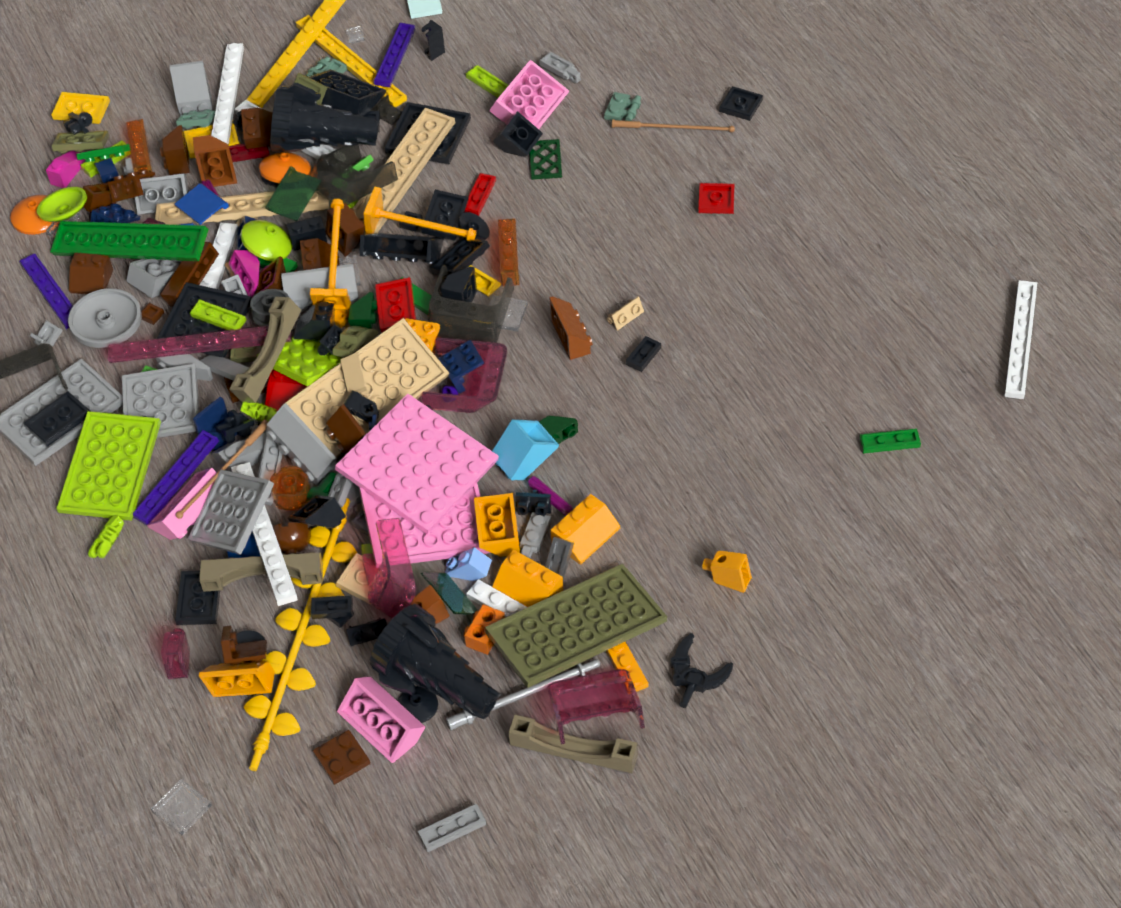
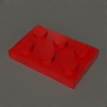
[375,277,416,333]

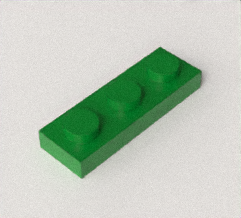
[77,144,131,162]

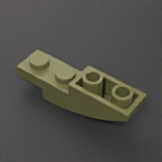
[333,326,378,358]

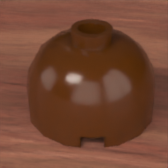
[273,522,311,555]

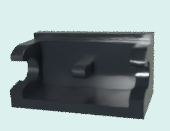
[422,20,445,61]

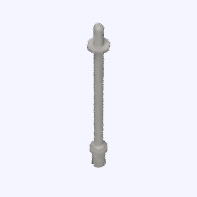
[446,659,601,730]

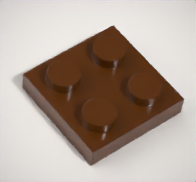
[313,730,371,785]

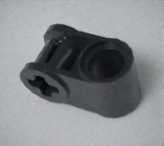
[342,390,379,423]

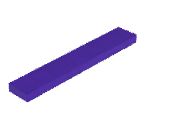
[374,23,415,87]
[19,253,73,329]
[133,430,219,525]

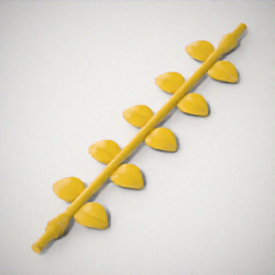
[244,498,357,771]

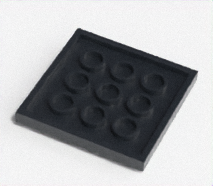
[385,102,471,164]
[157,282,252,358]

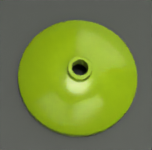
[37,187,87,222]
[241,220,292,261]

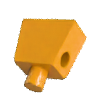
[702,550,752,593]

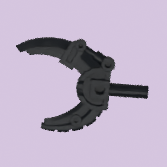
[670,633,733,708]

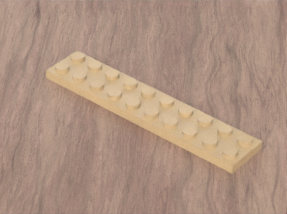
[353,108,455,234]
[155,185,329,225]

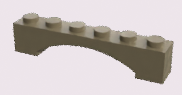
[229,297,301,403]
[200,552,323,592]
[509,715,638,773]

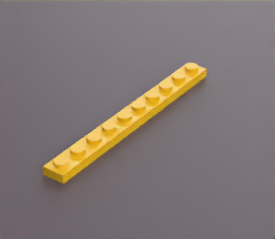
[246,0,346,108]
[296,15,407,108]

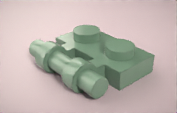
[305,56,347,77]
[604,92,641,121]
[176,109,216,129]

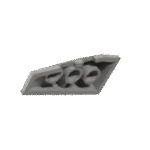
[211,432,266,472]

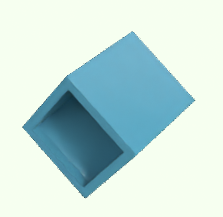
[492,419,559,480]

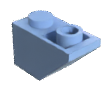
[445,547,492,581]

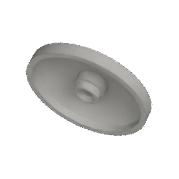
[68,288,142,348]

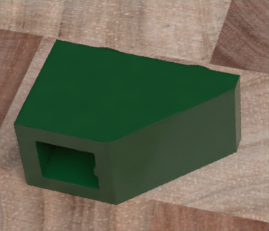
[348,292,378,329]
[539,416,578,444]

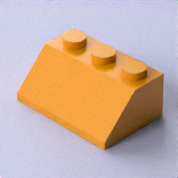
[474,493,520,557]
[551,494,620,565]
[492,550,564,607]
[199,660,275,697]

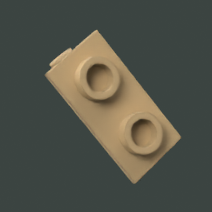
[607,296,644,331]

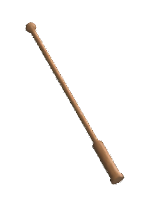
[612,119,735,133]
[176,420,268,519]

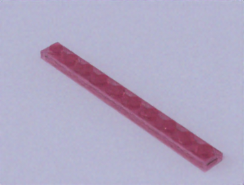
[108,326,291,363]

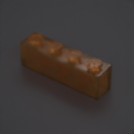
[126,119,154,179]
[498,219,520,286]

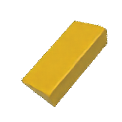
[469,265,501,296]

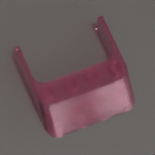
[422,337,507,413]
[362,518,416,618]
[548,669,645,744]

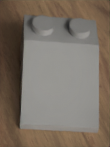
[170,61,213,116]
[127,259,182,298]

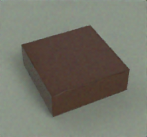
[141,303,164,325]

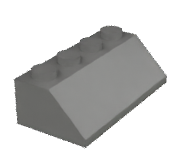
[281,264,359,312]
[266,403,336,486]

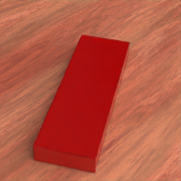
[465,173,496,216]

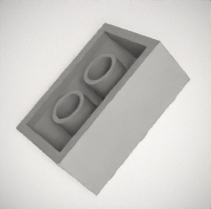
[135,174,189,215]

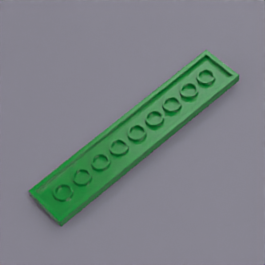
[50,221,209,261]

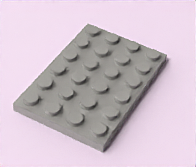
[0,359,123,466]

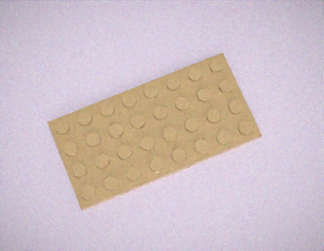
[286,318,449,458]

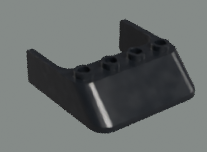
[359,233,444,263]

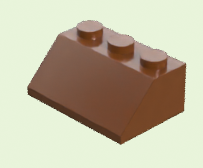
[193,135,237,187]
[549,296,593,360]

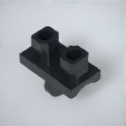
[63,112,92,135]
[215,410,255,443]
[515,489,552,516]

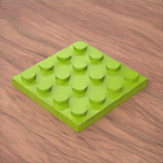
[257,336,357,386]

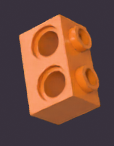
[463,604,505,655]

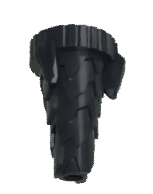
[270,83,379,153]
[370,604,501,719]

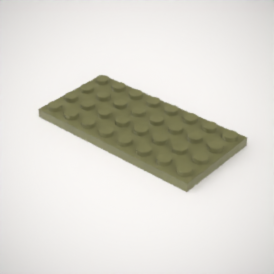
[485,564,667,688]

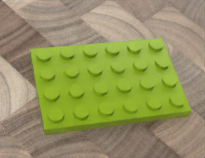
[57,411,161,521]

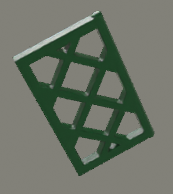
[530,139,562,180]

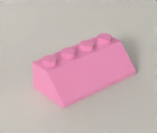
[147,468,216,540]
[337,677,425,763]

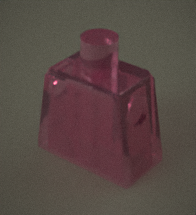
[161,628,190,679]

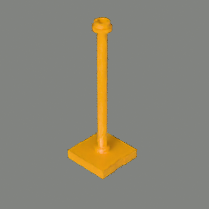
[363,187,476,241]
[310,199,351,310]

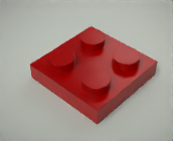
[699,183,735,214]

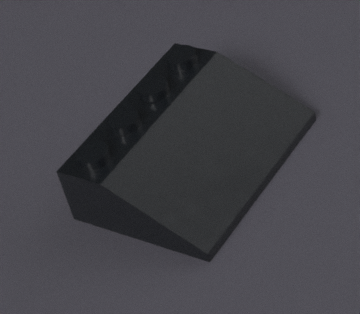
[309,69,386,116]

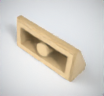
[340,352,367,395]

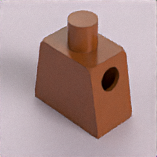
[406,584,450,624]

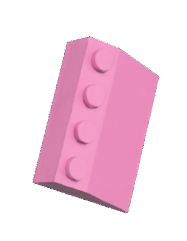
[489,60,569,129]

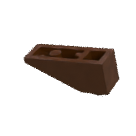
[83,183,117,213]

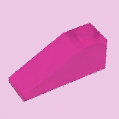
[46,150,87,188]
[229,250,260,298]

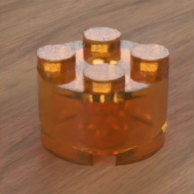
[270,466,311,511]

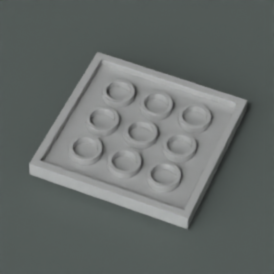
[122,363,199,438]
[188,470,274,555]

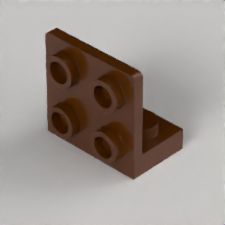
[108,170,155,203]
[221,625,267,665]

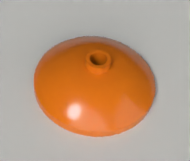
[259,152,311,184]
[10,195,59,235]

